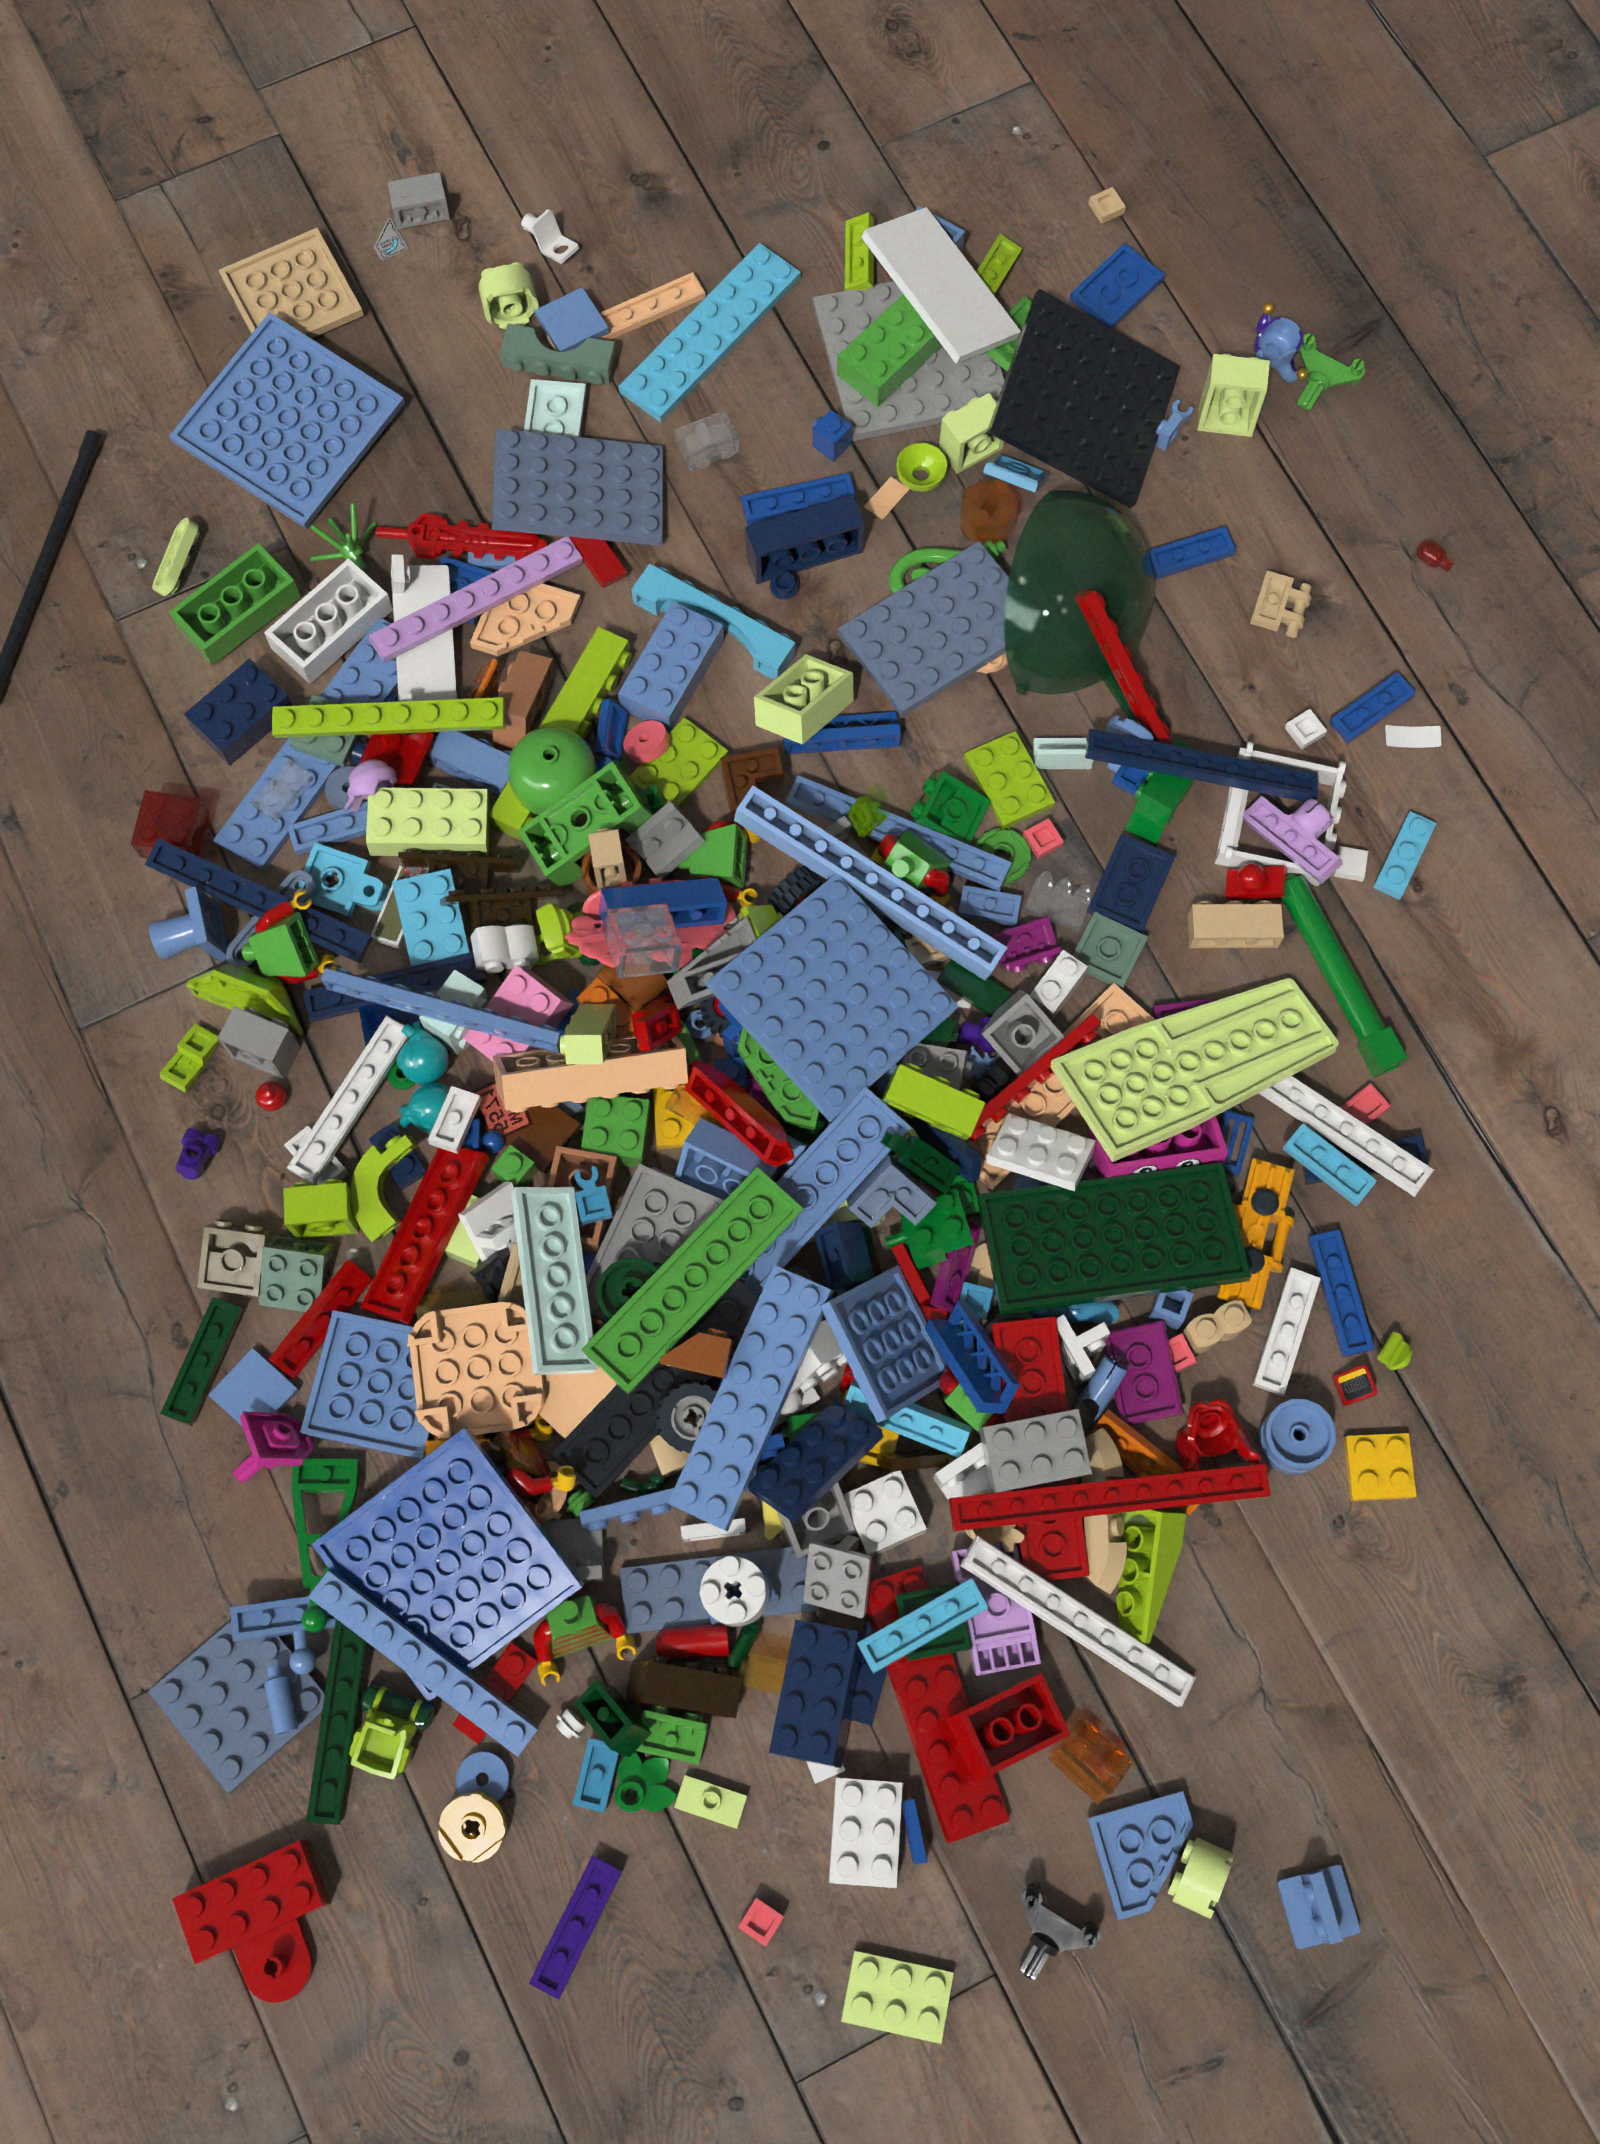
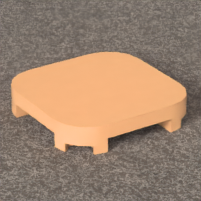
[407,1302,545,1438]

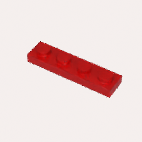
[268,1259,373,1379]

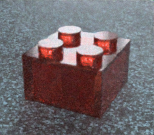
[131,790,210,858]

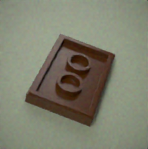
[474,1105,582,1174]

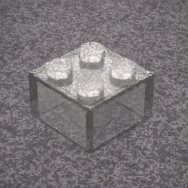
[604,904,682,978]

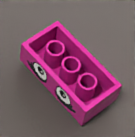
[1087,1116,1228,1178]

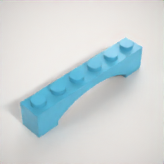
[631,563,795,680]

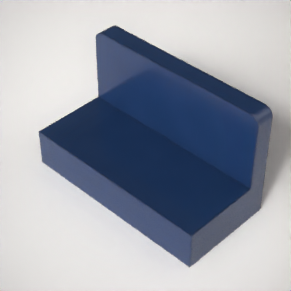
[814,1221,875,1291]

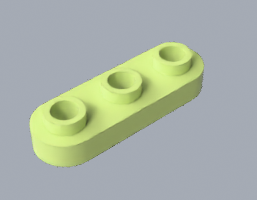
[152,518,200,596]

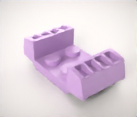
[951,1543,1041,1676]

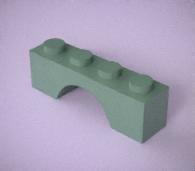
[500,324,617,385]

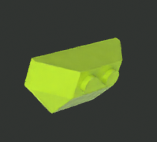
[186,964,303,1037]

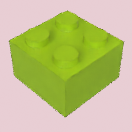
[283,1179,359,1239]

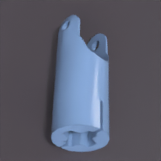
[1073,1356,1128,1429]

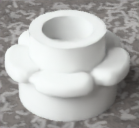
[556,1708,586,1739]

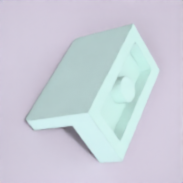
[1033,738,1094,769]

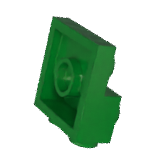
[910,771,991,845]

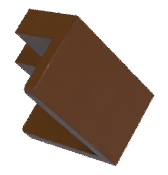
[720,747,784,822]

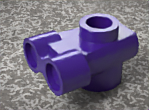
[957,1017,996,1053]
[175,1128,221,1180]

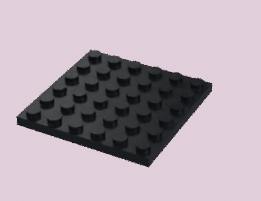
[987,289,1180,509]

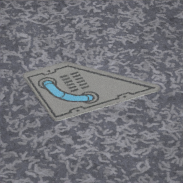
[374,218,408,260]

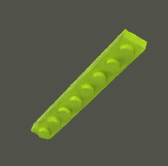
[272,697,506,738]

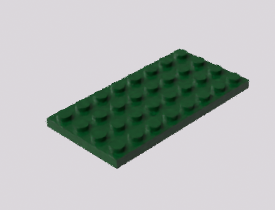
[977,1162,1251,1315]

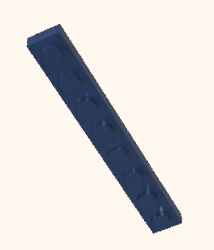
[1085,729,1318,802]
[144,838,373,964]

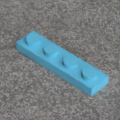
[844,1379,972,1458]
[857,1578,989,1674]

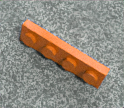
[1088,1409,1199,1516]

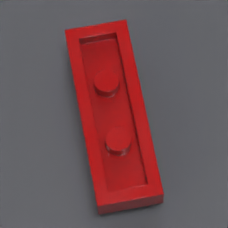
[452,1642,539,1745]

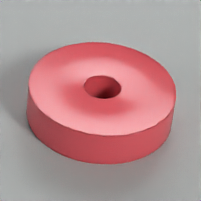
[623,720,670,763]

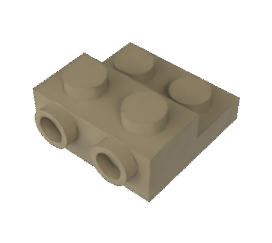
[197,1219,272,1297]

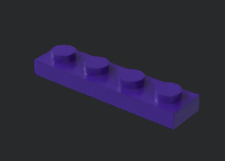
[529,1856,623,2000]

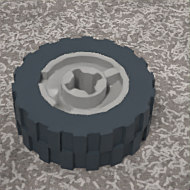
[654,1379,717,1453]

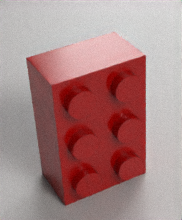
[946,1673,1071,1781]

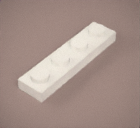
[1252,1268,1321,1396]

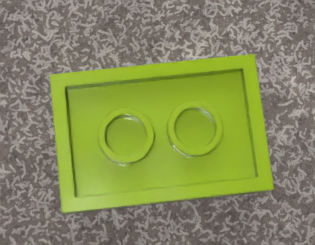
[630,717,729,808]
[963,730,1055,830]

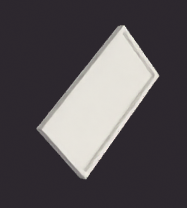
[861,207,1021,364]

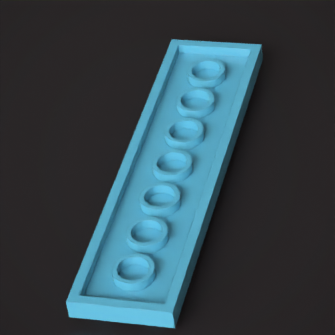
[619,243,801,423]

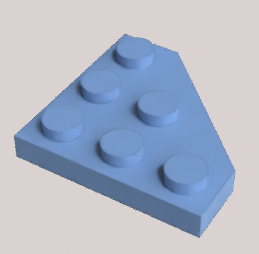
[1087,1791,1193,1920]

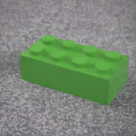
[837,294,942,407]
[169,543,301,666]

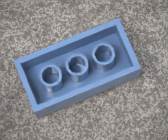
[618,601,724,732]

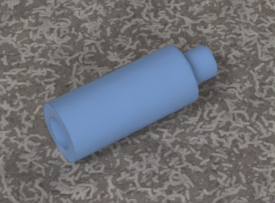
[264,1665,298,1735]

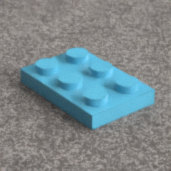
[392,869,470,967]

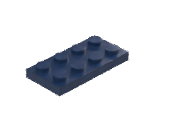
[748,1399,884,1523]

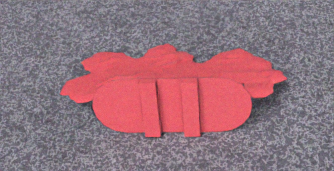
[564,878,736,969]

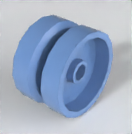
[1258,1399,1336,1475]

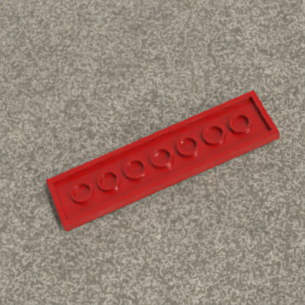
[991,1317,1089,1581]
[866,1566,1010,1844]

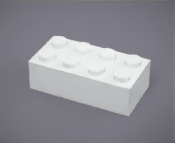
[264,558,393,684]

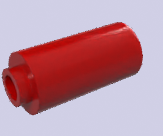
[656,1623,729,1661]

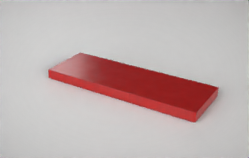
[361,1147,489,1324]

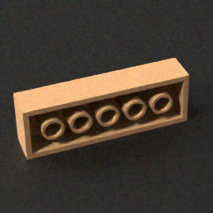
[493,1035,688,1112]

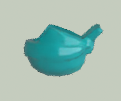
[396,1021,449,1085]
[398,1082,450,1134]

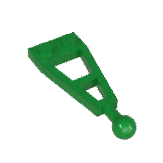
[291,1459,359,1633]

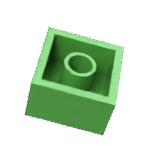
[581,1096,651,1167]

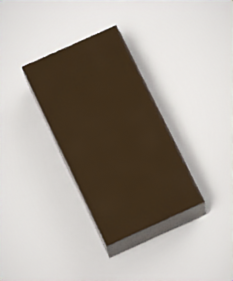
[877,1449,949,1471]

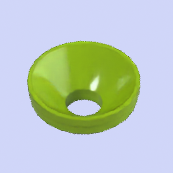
[896,443,947,492]

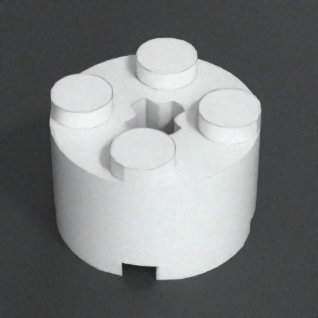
[700,1556,769,1627]

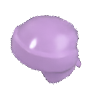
[344,760,397,813]

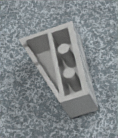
[667,916,756,1010]

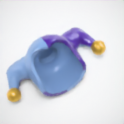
[1254,302,1308,383]

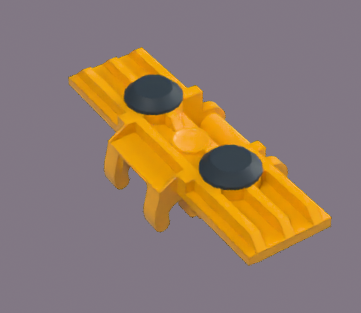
[1217,1158,1295,1310]

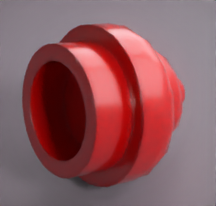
[255,1081,287,1112]

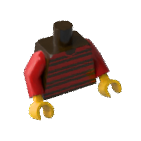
[480,1416,576,1504]

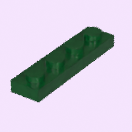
[160,1297,244,1427]

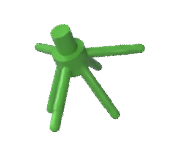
[310,503,377,570]

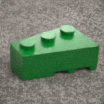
[1125,739,1197,846]

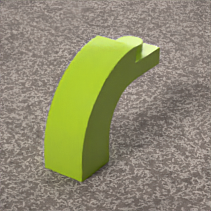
[350,1135,419,1242]

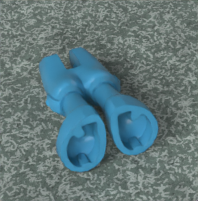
[1028,1300,1120,1325]

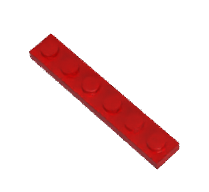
[1074,590,1172,745]
[961,1014,1101,1143]

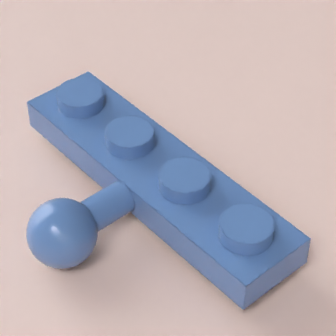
[230,1596,335,1675]

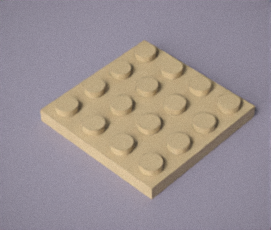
[218,228,364,339]

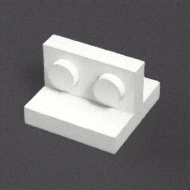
[458,1181,517,1262]
[1056,1315,1110,1387]

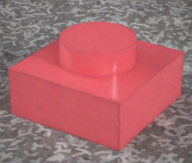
[1023,818,1064,859]
[1169,1333,1198,1374]
[738,1897,784,1947]

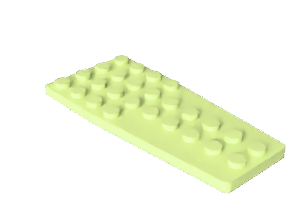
[1050,978,1339,1162]

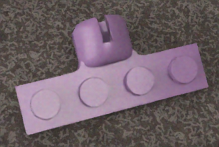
[1243,796,1343,884]

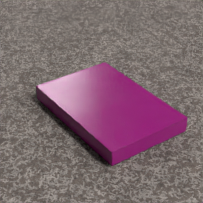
[1105,1320,1184,1426]

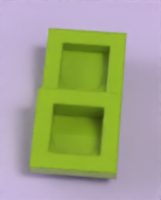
[160,1024,219,1093]

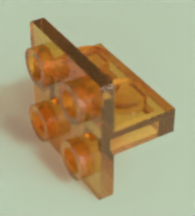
[1048,1718,1132,1805]

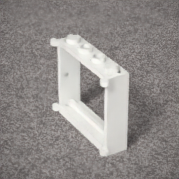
[1215,742,1346,886]

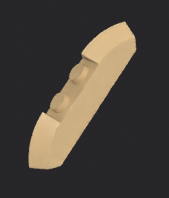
[1082,1428,1127,1594]

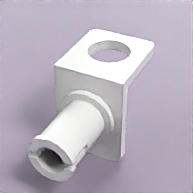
[521,209,579,264]

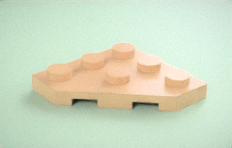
[470,583,581,656]

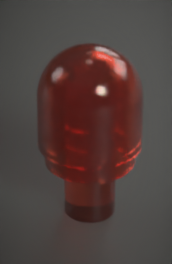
[1416,540,1454,572]

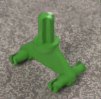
[1297,333,1365,411]

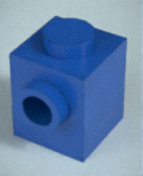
[812,410,852,462]

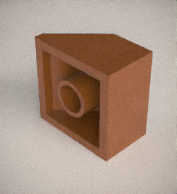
[659,1328,737,1379]

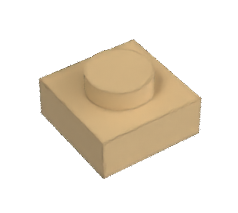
[1088,187,1126,224]

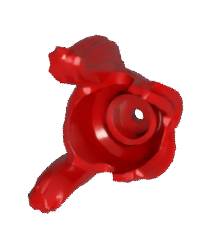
[1175,1399,1262,1472]

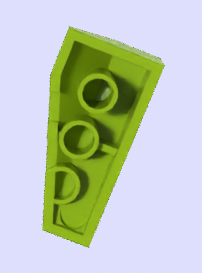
[1116,1508,1186,1643]

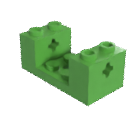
[518,761,654,889]

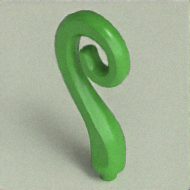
[888,540,1006,594]

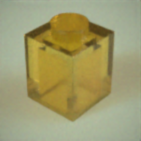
[739,1653,787,1695]

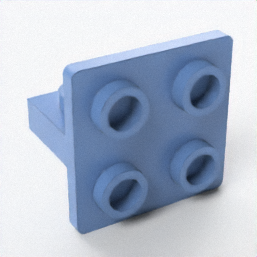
[1277,1865,1361,1949]

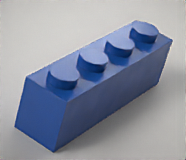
[599,878,727,936]

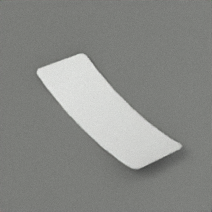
[1385,725,1441,748]

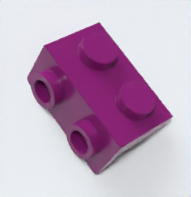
[990,916,1062,973]

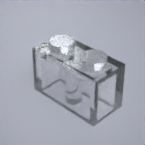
[674,410,739,472]

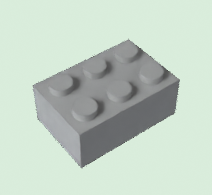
[979,1409,1092,1493]

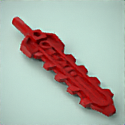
[375,513,547,561]

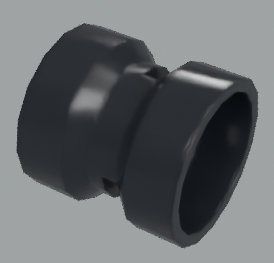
[970,1064,1012,1104]

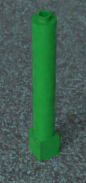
[1281,874,1408,1078]

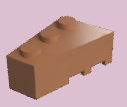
[493,651,553,752]

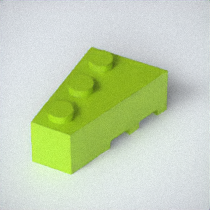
[881,1063,986,1140]

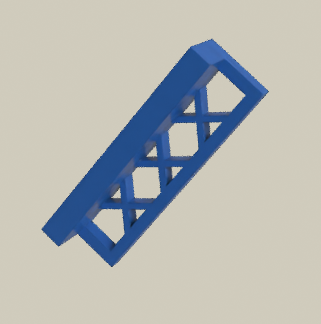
[783,712,901,755]
[925,1301,1020,1414]

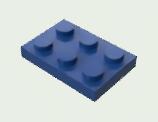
[1070,243,1165,329]

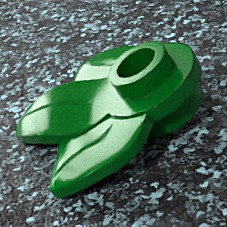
[614,1752,677,1812]

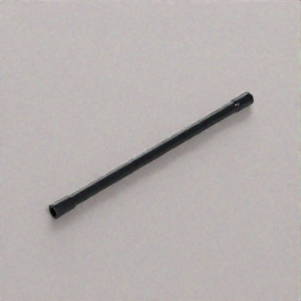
[0,430,103,699]

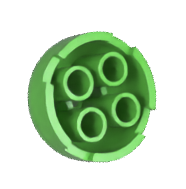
[508,726,597,815]

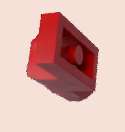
[631,993,685,1051]

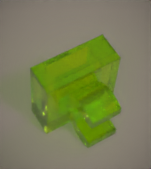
[847,795,887,837]

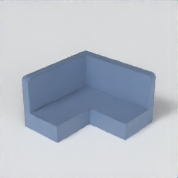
[847,1153,937,1229]

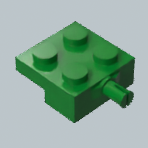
[884,1188,974,1270]

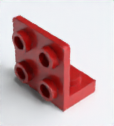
[359,732,434,787]

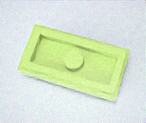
[674,1775,747,1829]

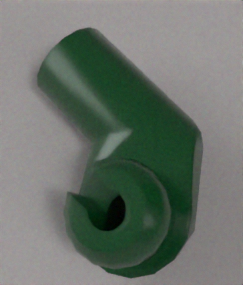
[619,1473,666,1497]

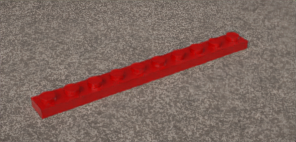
[949,1464,1271,1532]

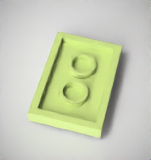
[841,1950,954,2044]

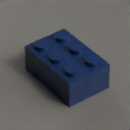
[184,658,292,766]

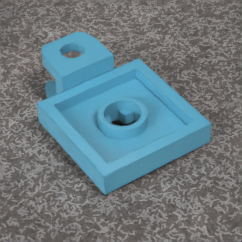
[297,842,390,918]

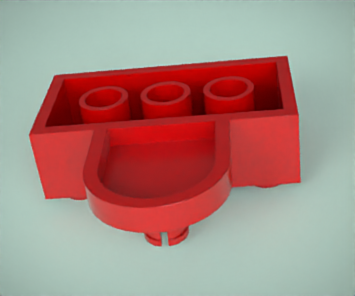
[172,1840,330,2003]

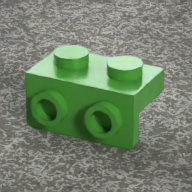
[636,1705,708,1765]

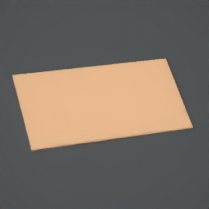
[864,477,909,520]

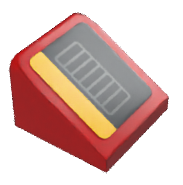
[1332,1364,1377,1407]

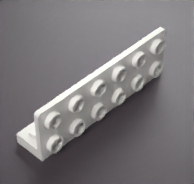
[391,555,457,701]

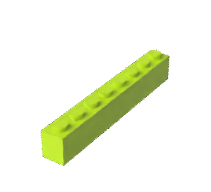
[488,627,632,841]

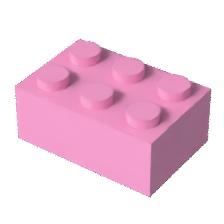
[464,965,574,1061]

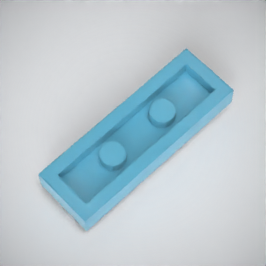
[1373,811,1437,900]
[1282,1123,1377,1207]

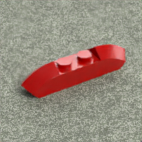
[685,1059,794,1167]

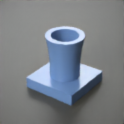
[149,886,229,962]

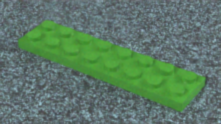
[581,1167,804,1395]

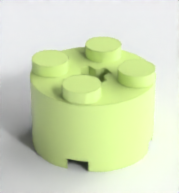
[479,262,539,329]
[1168,1837,1235,1919]

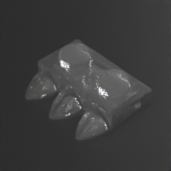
[1024,871,1091,931]

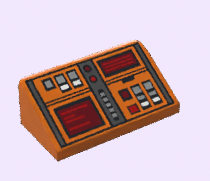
[466,659,501,699]

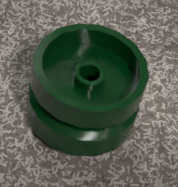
[597,1258,658,1321]

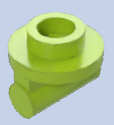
[1377,1332,1413,1370]

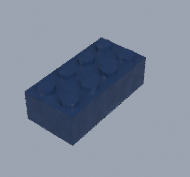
[745,495,864,584]
[769,1620,866,1769]

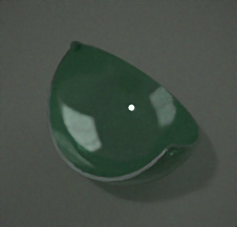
[1004,489,1154,695]

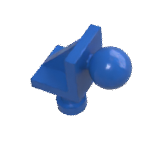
[463,1119,505,1153]

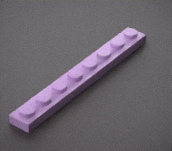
[369,537,582,663]

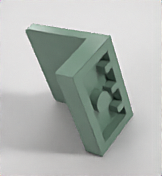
[259,1235,334,1312]

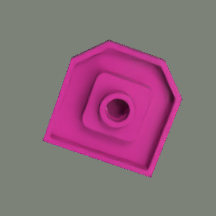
[233,1411,314,1483]

